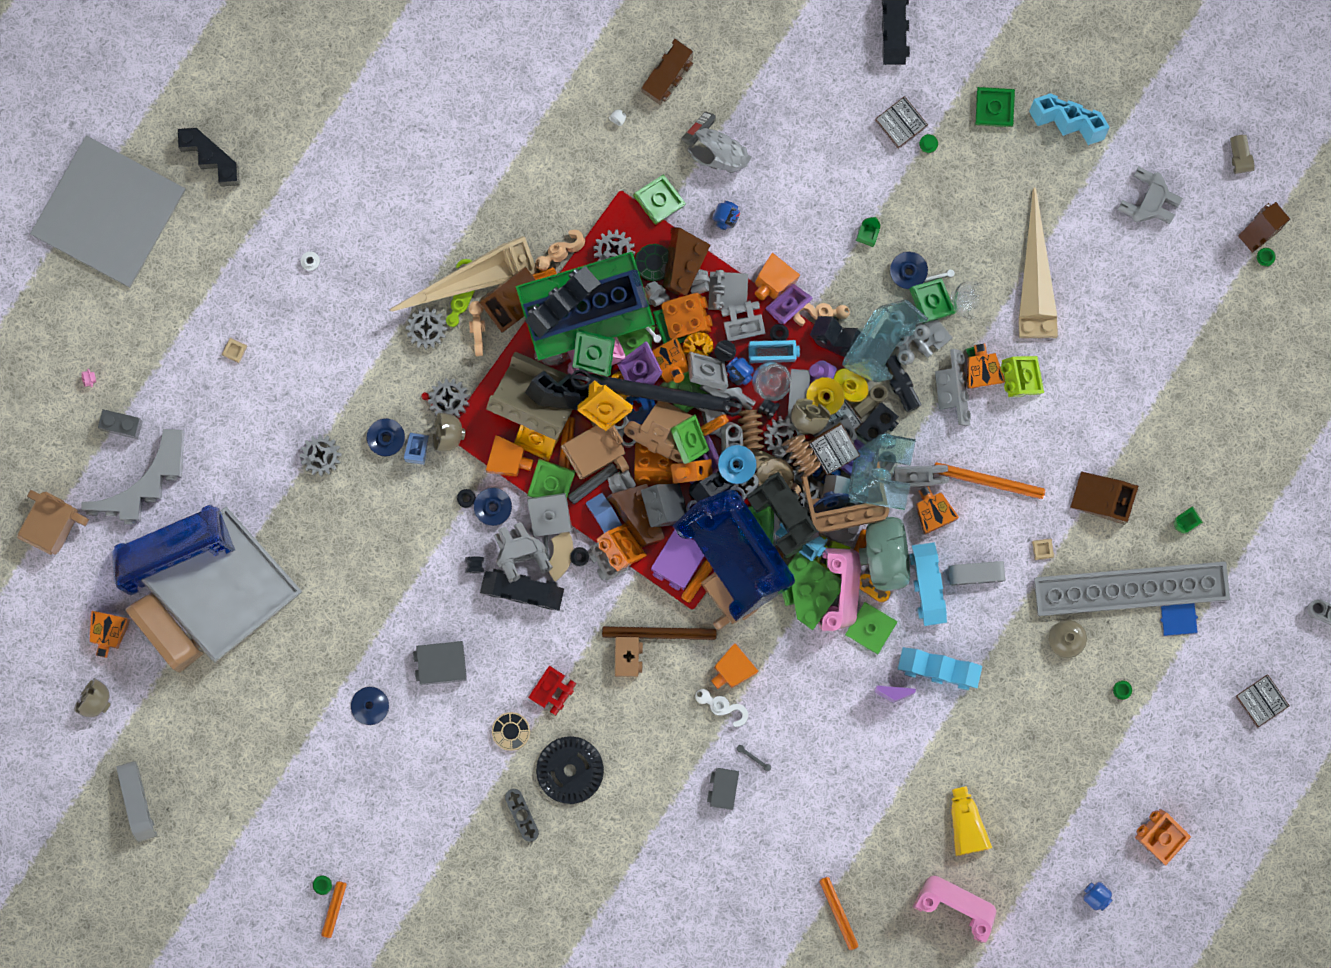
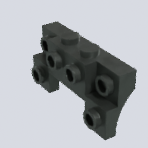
[746,472,819,558]

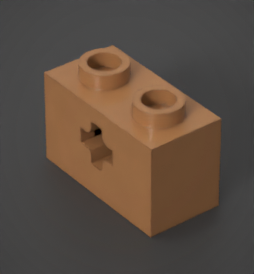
[615,637,643,677]

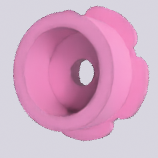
[81,369,96,387]

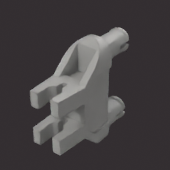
[1117,166,1183,224]
[694,385,755,438]
[494,522,553,583]

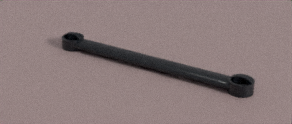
[571,369,742,417]

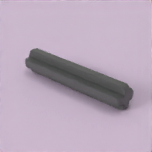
[568,463,618,504]

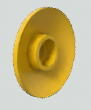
[833,369,869,402]
[806,377,845,415]

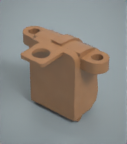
[624,401,692,463]
[561,419,629,480]
[17,490,89,555]
[701,559,772,630]

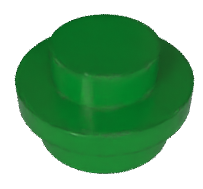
[919,134,938,153]
[1256,248,1276,267]
[1113,680,1132,700]
[313,875,332,895]

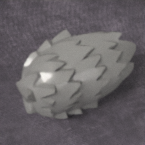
[688,128,752,173]

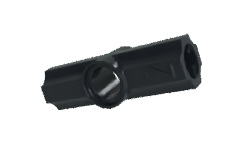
[884,354,922,413]

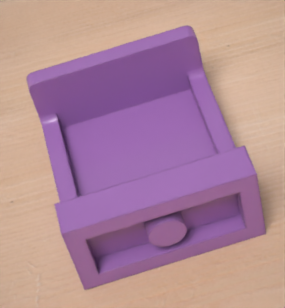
[651,529,708,591]

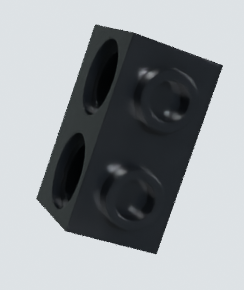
[856,402,899,448]
[690,471,735,508]

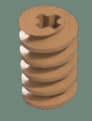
[738,410,764,450]
[782,435,821,479]

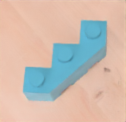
[1029,93,1110,145]
[909,542,947,626]
[898,647,982,691]

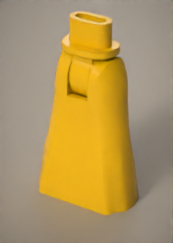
[951,786,992,856]

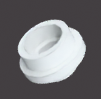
[301,252,320,271]

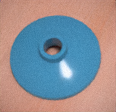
[718,445,756,484]

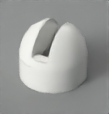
[609,109,626,126]

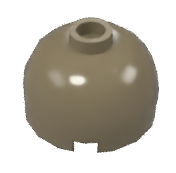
[791,399,831,435]
[433,413,465,451]
[1048,620,1087,658]
[74,678,111,718]

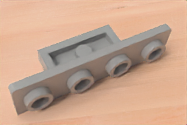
[935,349,971,426]

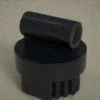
[715,340,736,362]

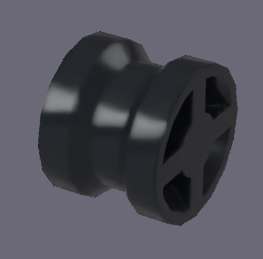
[757,396,780,420]
[465,556,484,574]

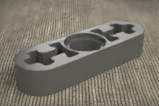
[505,789,539,842]

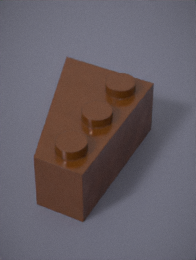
[641,38,694,105]
[1238,202,1290,253]
[663,227,711,296]
[606,484,664,548]

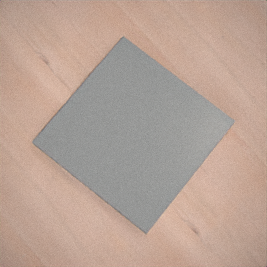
[30,136,186,288]
[138,507,302,663]

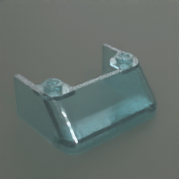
[842,299,929,382]
[848,433,916,510]

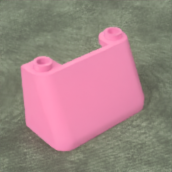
[818,547,861,631]
[913,876,996,943]

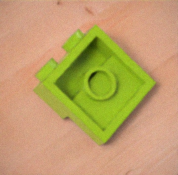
[1000,356,1044,397]

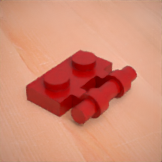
[528,665,577,716]

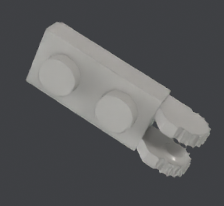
[894,465,949,487]

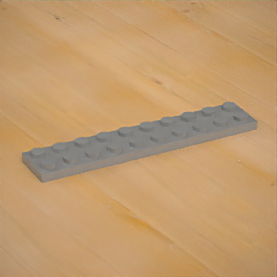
[1034,562,1230,616]

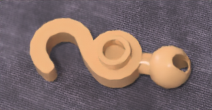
[535,229,585,271]
[468,301,485,357]
[793,303,850,326]

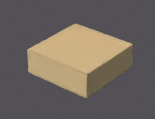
[222,338,248,363]
[1032,538,1054,560]

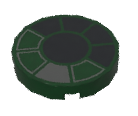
[635,244,669,282]

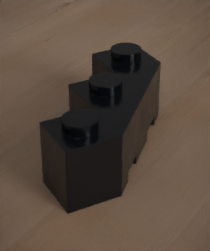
[882,0,910,65]
[177,128,240,187]
[525,266,601,338]
[810,316,892,370]
[525,370,589,410]
[480,569,565,611]

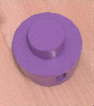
[809,361,837,383]

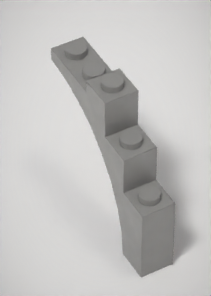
[81,429,185,525]

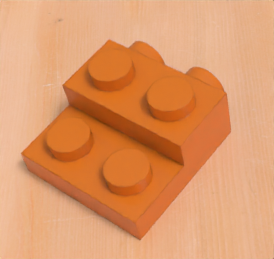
[597,524,647,572]
[1135,809,1191,865]

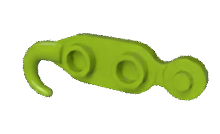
[446,259,475,327]

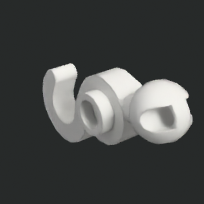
[695,689,748,727]

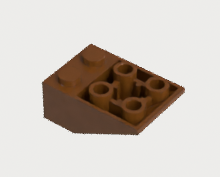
[479,266,536,333]
[1070,471,1139,525]

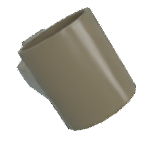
[1230,134,1255,174]
[851,384,887,418]

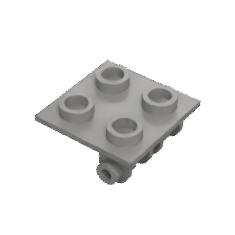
[708,270,748,310]

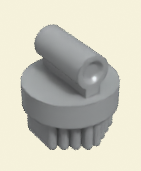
[690,269,710,294]
[644,281,669,307]
[608,470,636,493]

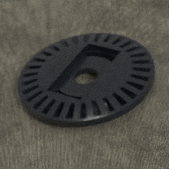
[536,736,604,804]

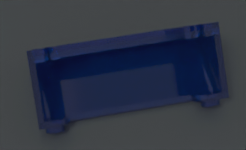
[673,490,795,621]
[112,505,235,596]

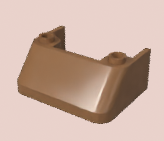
[802,462,889,533]
[125,592,204,673]

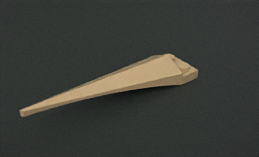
[1018,187,1058,338]
[389,236,537,312]

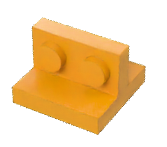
[577,381,633,431]
[514,425,563,461]

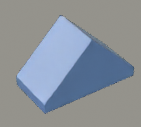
[404,433,429,465]
[586,493,622,533]

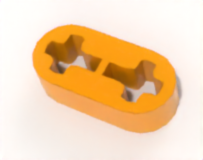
[859,574,890,602]

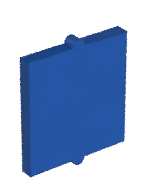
[1160,603,1198,636]

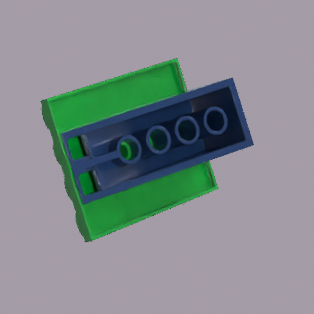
[515,251,655,360]

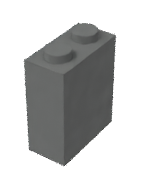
[641,483,690,527]
[413,641,467,685]

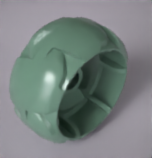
[859,517,910,591]

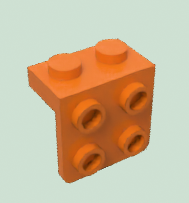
[662,293,712,339]
[635,442,673,486]

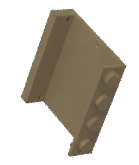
[486,352,585,441]

